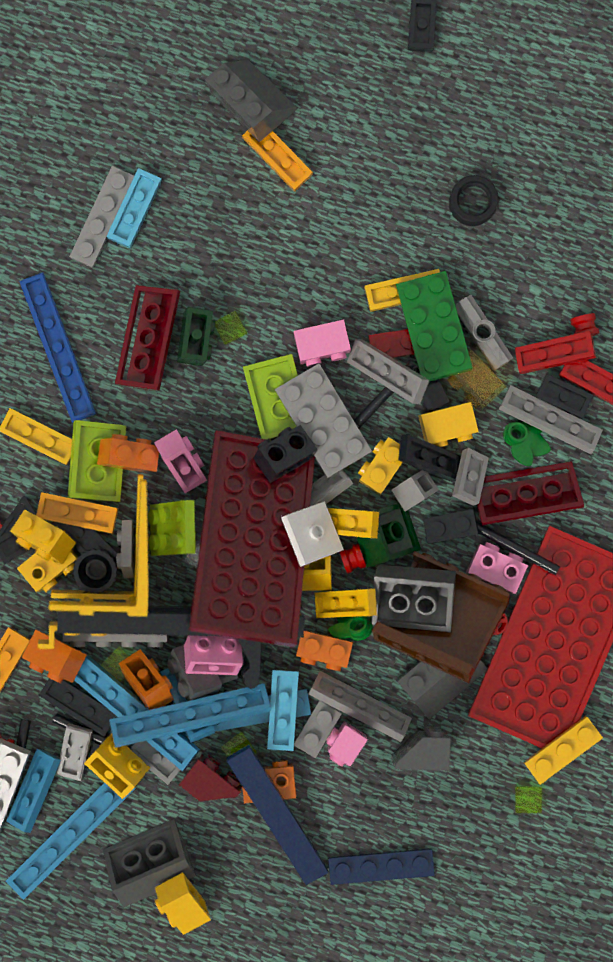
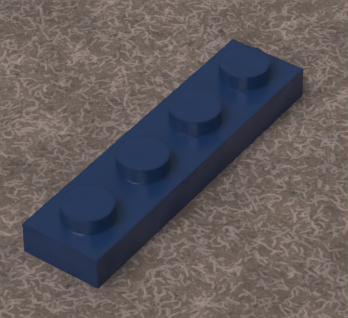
[328,848,435,885]

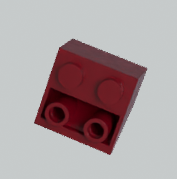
[179,754,242,801]

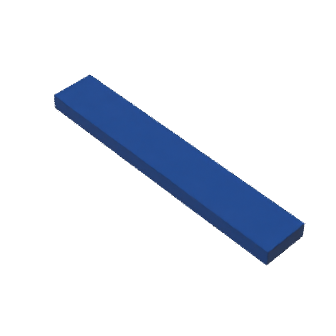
[19,272,97,423]

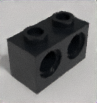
[253,425,318,483]

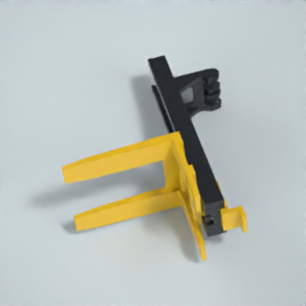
[38,474,304,689]

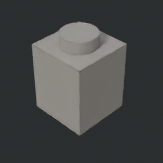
[392,470,439,511]

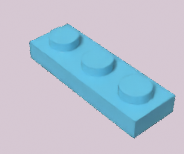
[106,168,162,249]
[267,670,299,751]

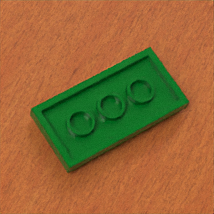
[396,271,473,382]

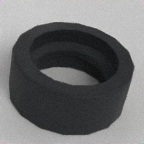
[449,175,498,226]

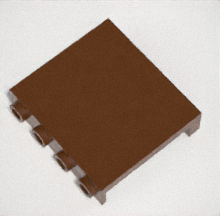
[372,552,510,683]

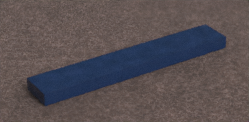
[227,745,329,885]

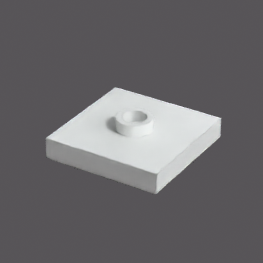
[281,501,344,567]

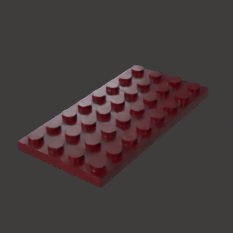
[189,430,315,647]

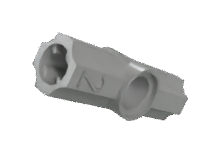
[455,295,513,371]

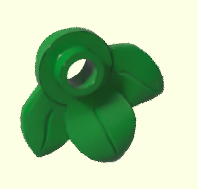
[503,422,551,466]
[328,616,373,641]

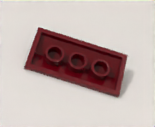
[115,285,181,391]
[476,461,584,525]

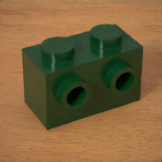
[177,307,215,366]

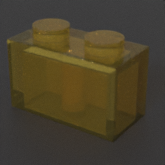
[447,350,506,410]

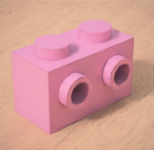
[294,320,351,367]
[154,429,207,493]
[466,542,528,594]
[184,636,243,675]
[326,721,368,767]

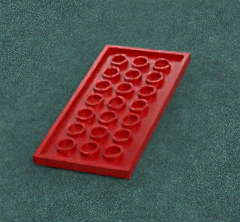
[467,526,613,748]

